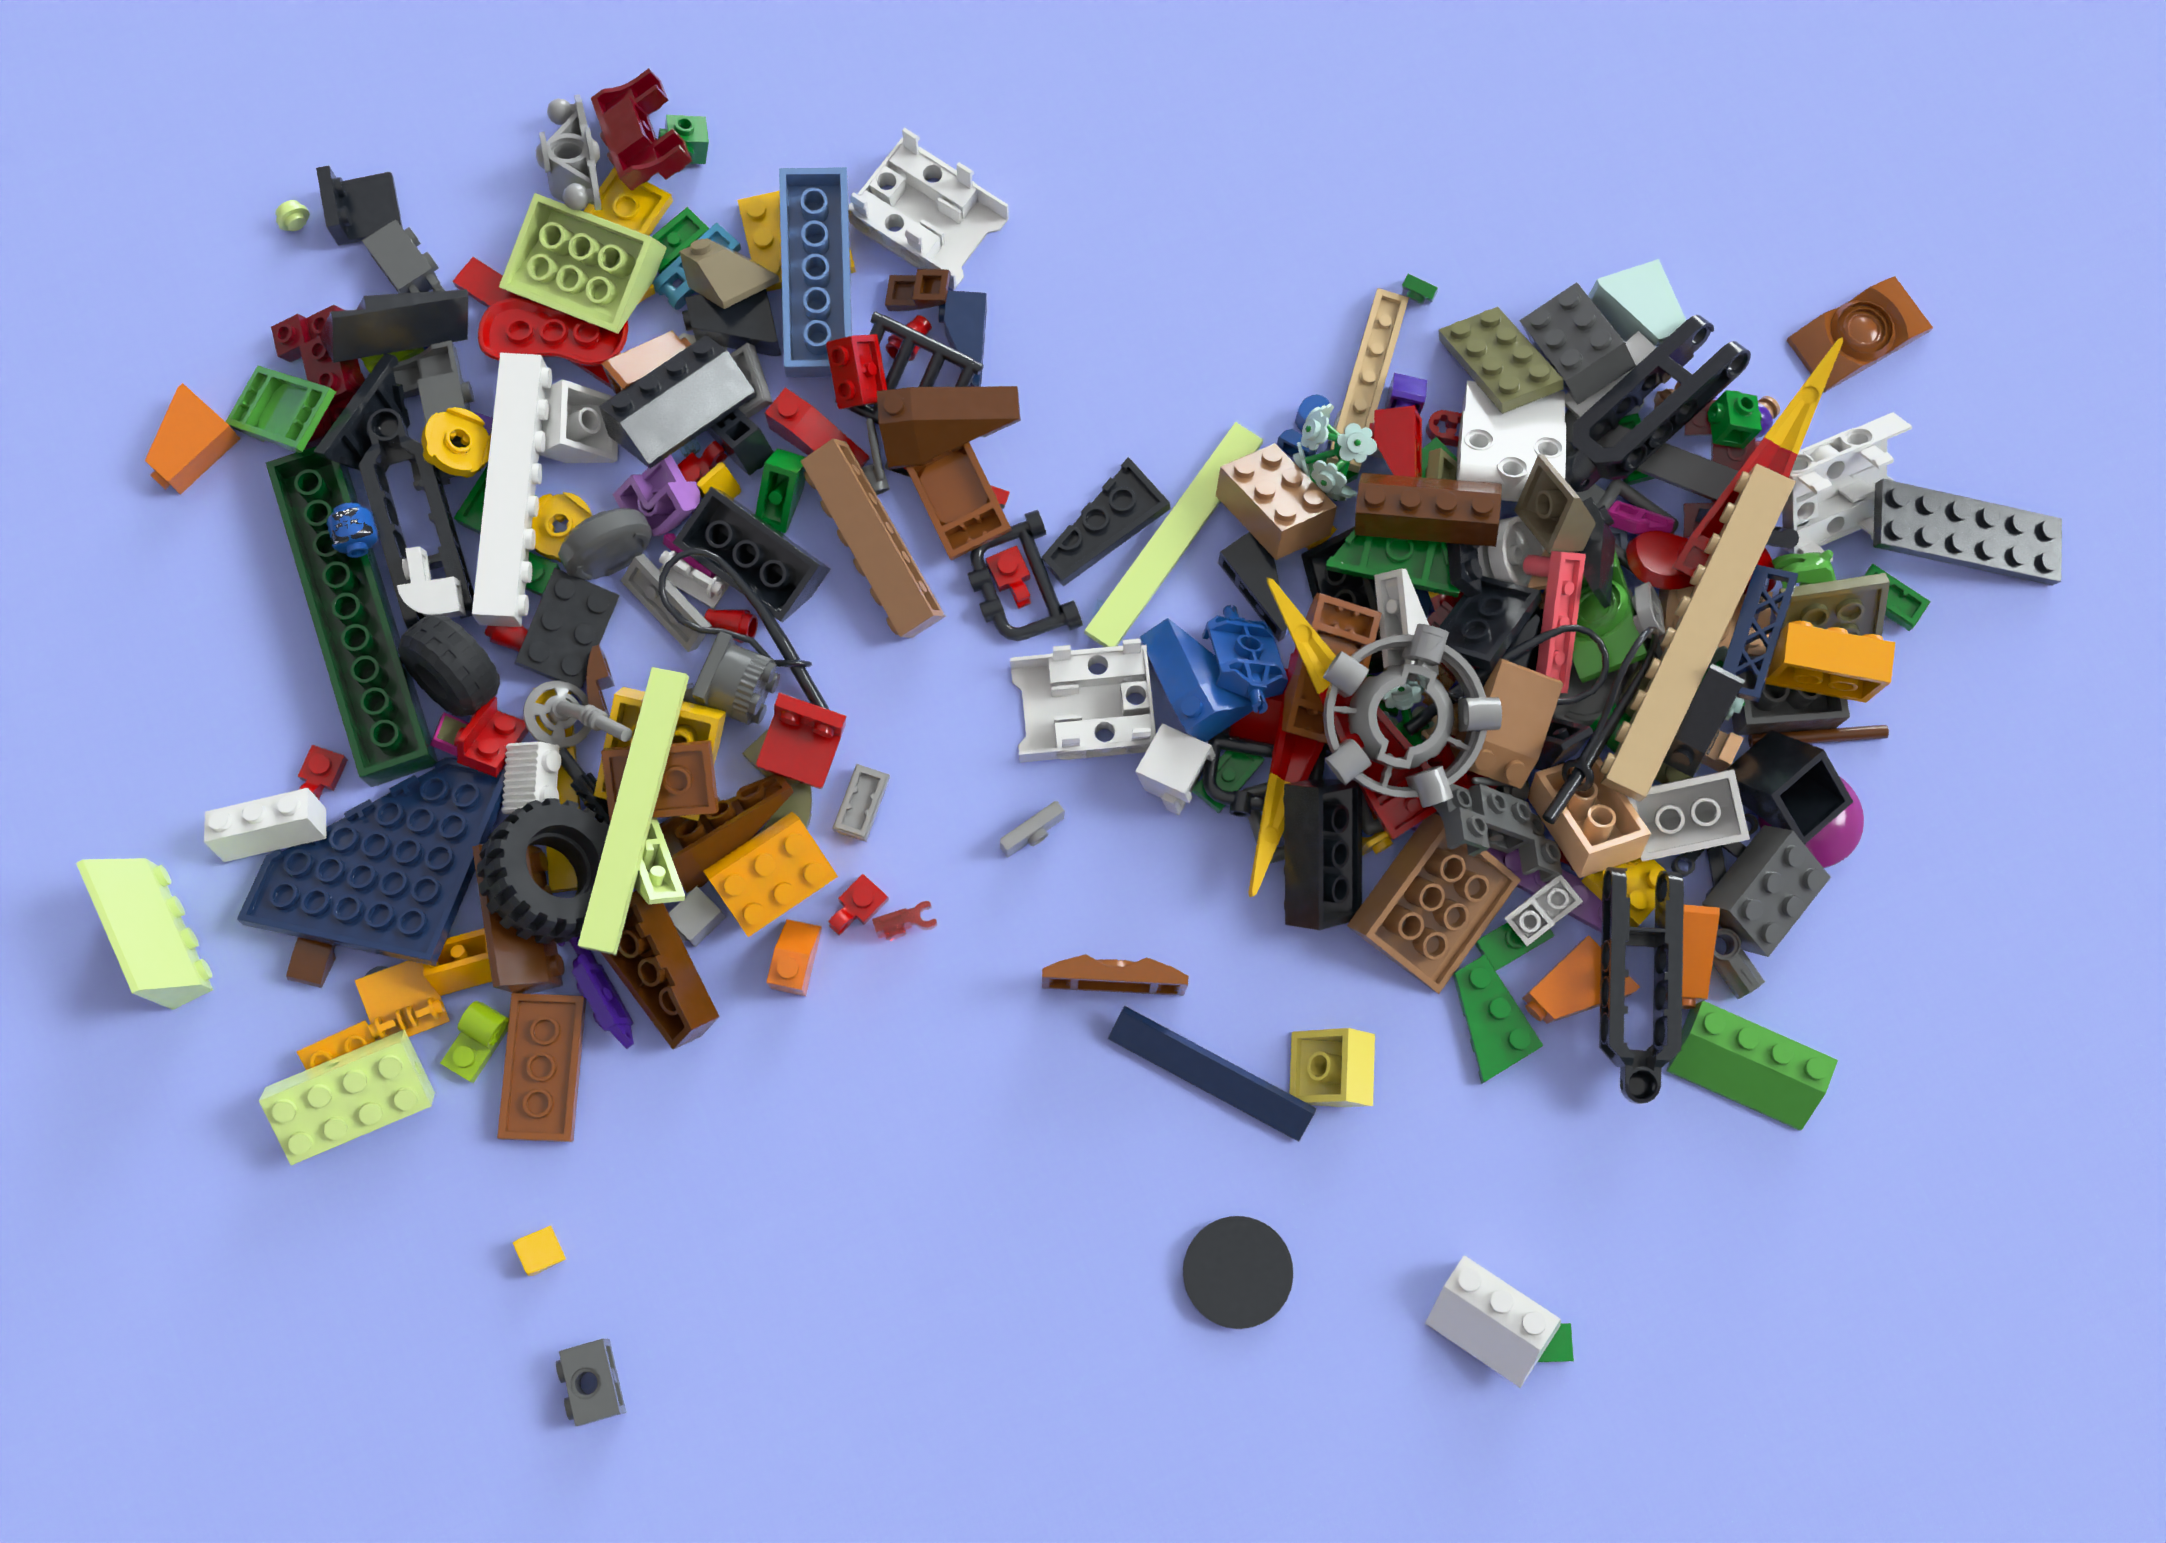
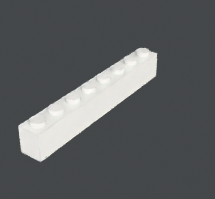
[472,353,552,627]

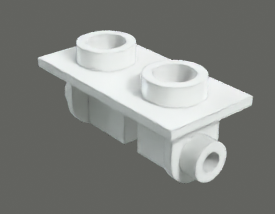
[659,550,730,609]

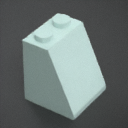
[1588,259,1686,347]

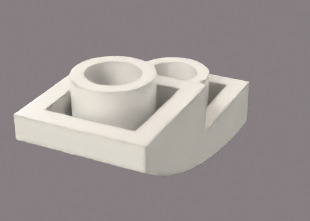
[1504,875,1583,946]

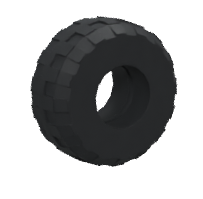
[398,614,500,717]

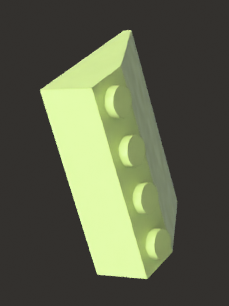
[499,193,667,334]
[76,858,213,1010]

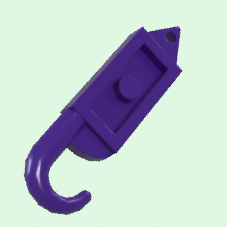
[558,936,634,1049]

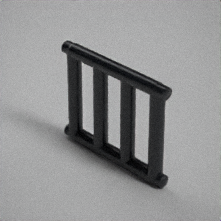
[835,312,984,425]

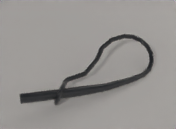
[658,549,829,709]
[1403,624,1609,736]
[1542,627,1659,824]

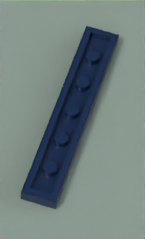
[1108,1006,1317,1142]

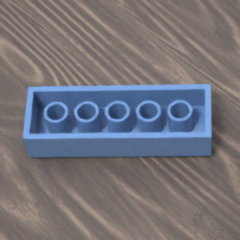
[779,167,852,377]

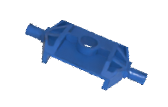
[1202,605,1288,714]

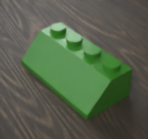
[1666,1000,1838,1131]

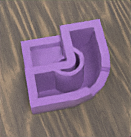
[613,455,700,536]

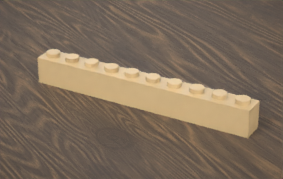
[1600,464,1796,802]

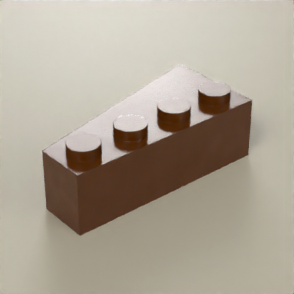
[601,890,720,1050]

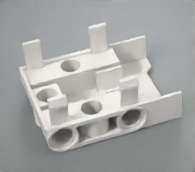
[849,127,1009,290]
[1456,380,1566,502]
[1782,412,1912,562]
[1010,638,1156,763]

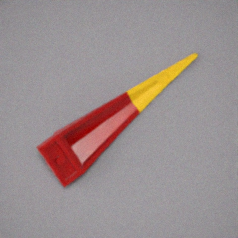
[1672,337,1843,578]
[1267,577,1437,840]
[1248,646,1325,897]

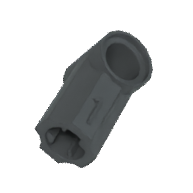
[1713,928,1765,999]

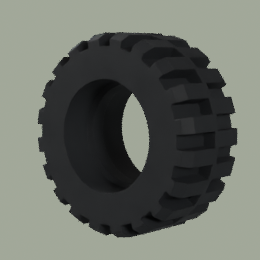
[477,798,609,944]

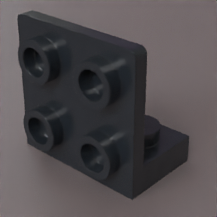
[316,165,403,246]

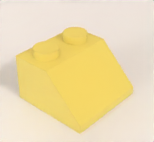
[1289,1028,1375,1107]

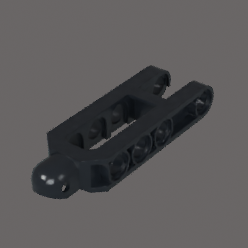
[1565,314,1751,492]
[359,408,474,629]
[1599,867,1684,1104]

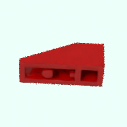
[765,387,870,468]
[1369,405,1422,477]

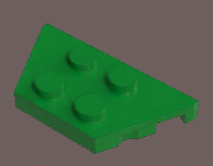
[1326,530,1460,598]

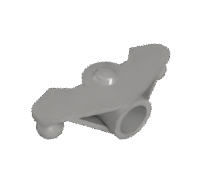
[536,94,602,210]

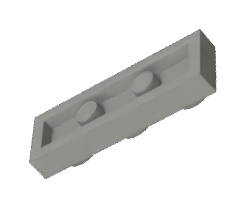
[621,554,712,652]

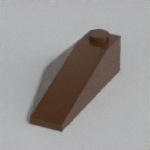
[877,386,1021,469]
[659,774,794,893]

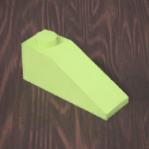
[634,818,685,904]

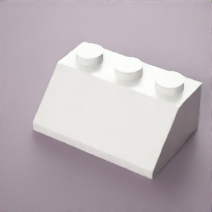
[1627,769,1750,861]
[1425,1255,1561,1388]

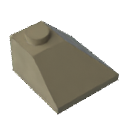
[679,238,780,309]
[1514,454,1596,554]

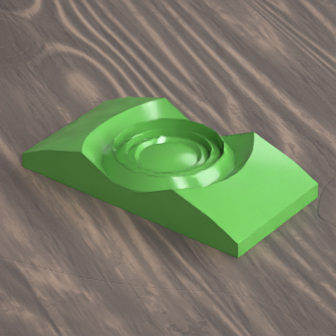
[226,365,336,453]
[1572,550,1648,683]

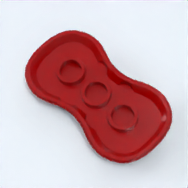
[478,298,628,367]
[1626,531,1776,595]

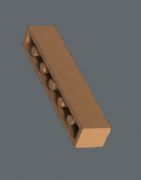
[801,439,945,638]

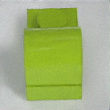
[440,1001,509,1083]

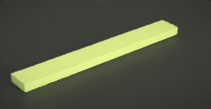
[1084,422,1263,647]
[578,667,689,955]

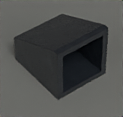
[1725,730,1853,845]

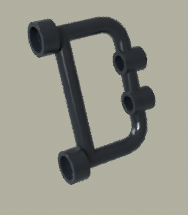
[967,510,1083,641]
[1203,726,1332,817]

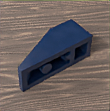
[938,290,987,387]

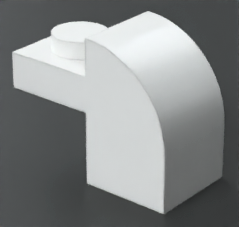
[397,546,466,618]

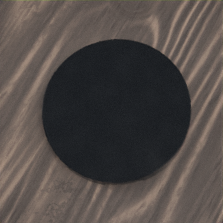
[1182,1216,1293,1329]

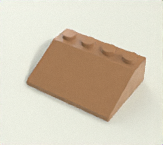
[1347,813,1521,994]

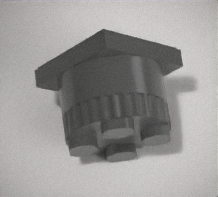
[691,631,780,725]

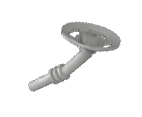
[523,681,632,749]

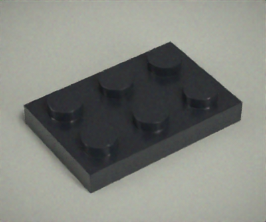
[514,568,620,689]
[1439,576,1542,671]

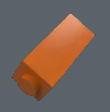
[145,383,241,495]
[1682,904,1720,1009]
[1522,935,1640,1024]

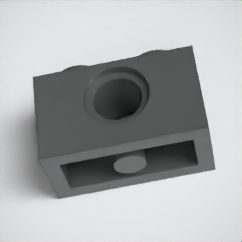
[556,1338,626,1426]

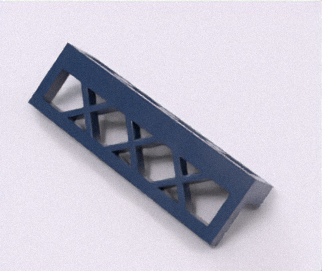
[1722,565,1798,702]

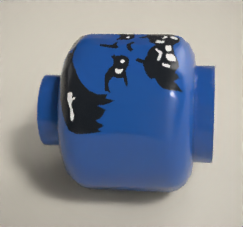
[327,503,378,558]

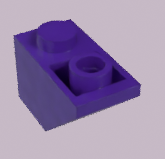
[1385,373,1427,415]

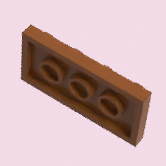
[497,993,586,1142]

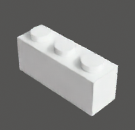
[204,788,326,862]

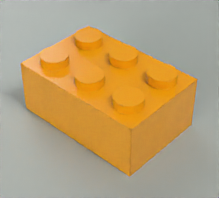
[1765,621,1895,703]
[703,811,838,937]

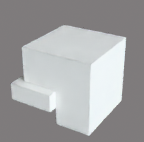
[1135,723,1215,815]

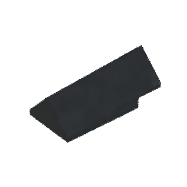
[320,290,468,363]

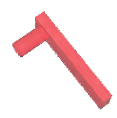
[1523,551,1586,693]

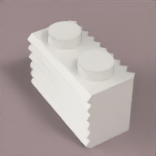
[501,742,561,815]

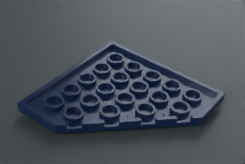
[237,757,506,966]

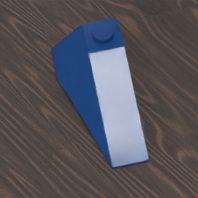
[1140,618,1253,742]

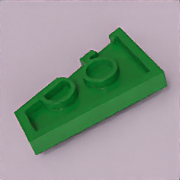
[1453,955,1544,1084]

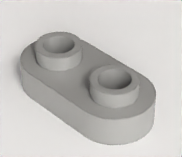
[1631,582,1665,639]

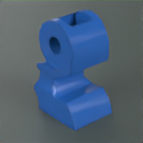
[1276,394,1330,458]

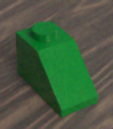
[755,448,806,533]

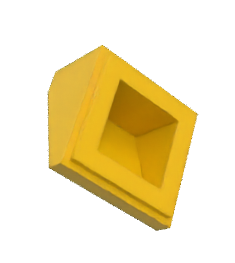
[697,462,741,498]
[513,1226,566,1276]

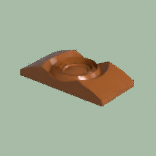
[1786,276,1933,393]
[906,442,1012,561]
[1282,593,1382,744]
[1042,954,1189,996]

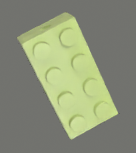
[259,1029,435,1165]

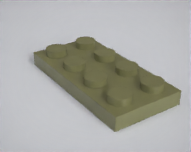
[1438,306,1564,414]

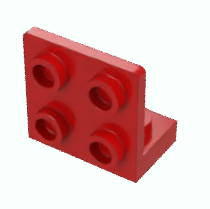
[756,692,847,789]

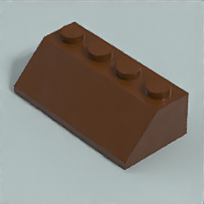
[1355,473,1502,547]
[472,845,565,994]

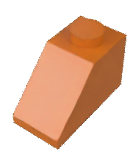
[766,919,822,996]

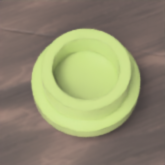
[275,200,310,231]

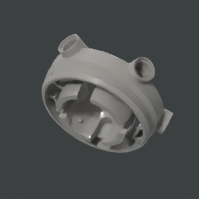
[1323,623,1502,808]

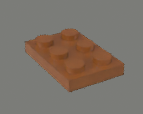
[601,740,719,821]

